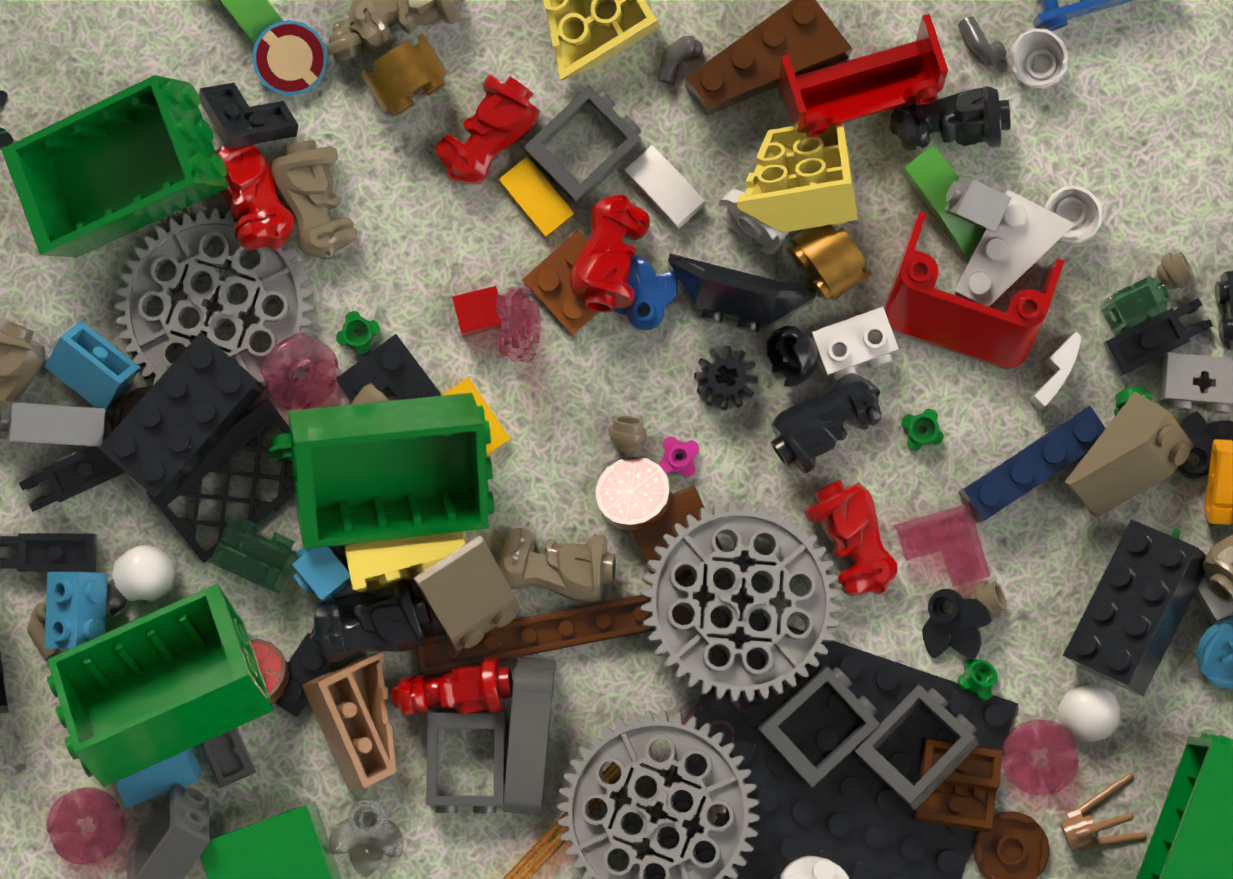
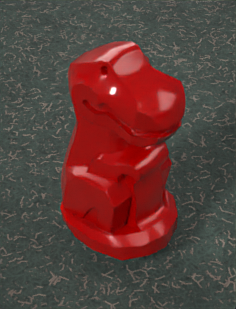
[435,75,540,184]
[215,145,294,250]
[569,195,650,313]
[804,480,898,596]
[392,658,514,716]

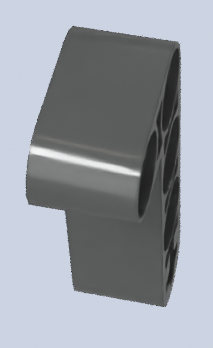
[503,657,556,816]

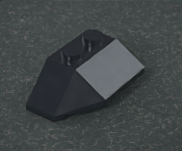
[667,253,817,333]

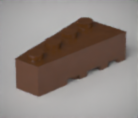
[685,0,852,116]

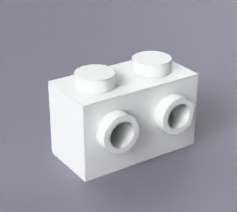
[810,307,899,381]

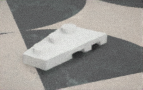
[954,189,1075,307]

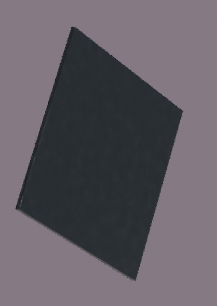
[646,609,1018,879]

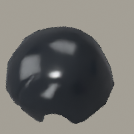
[767,326,819,387]

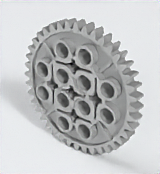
[115,209,315,396]
[639,501,841,702]
[557,710,760,879]

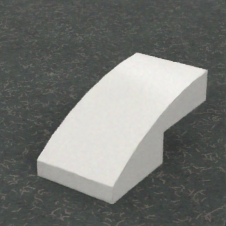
[624,145,706,229]
[1029,332,1081,409]

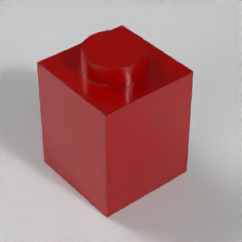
[452,286,511,337]

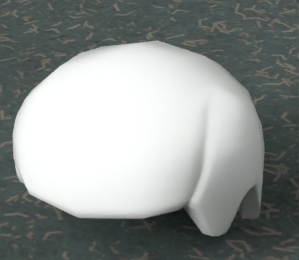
[1010,29,1068,89]
[1044,185,1102,243]
[112,545,175,603]
[1058,684,1121,743]

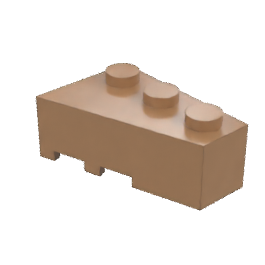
[302,651,397,790]

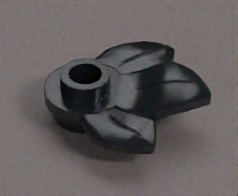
[1177,411,1233,479]
[922,589,992,658]

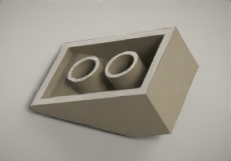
[1065,392,1194,517]
[414,535,521,651]

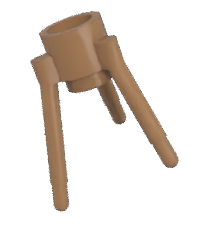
[1060,773,1147,852]

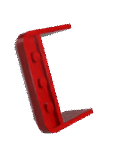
[778,13,948,137]
[884,211,1065,370]

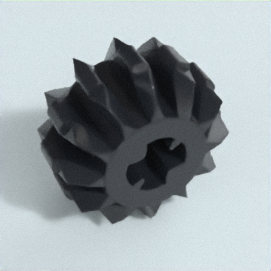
[694,346,758,411]

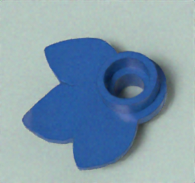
[613,256,678,330]

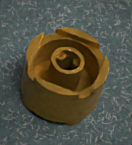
[360,34,448,116]
[786,225,871,301]

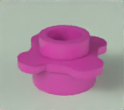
[659,436,699,477]

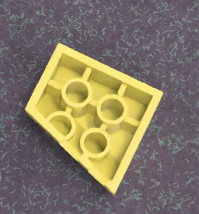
[543,0,661,81]
[736,123,858,233]
[345,531,468,593]

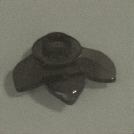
[329,799,404,877]

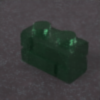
[1100,276,1170,336]
[209,516,298,594]

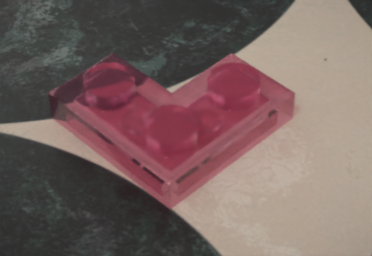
[895,503,991,587]

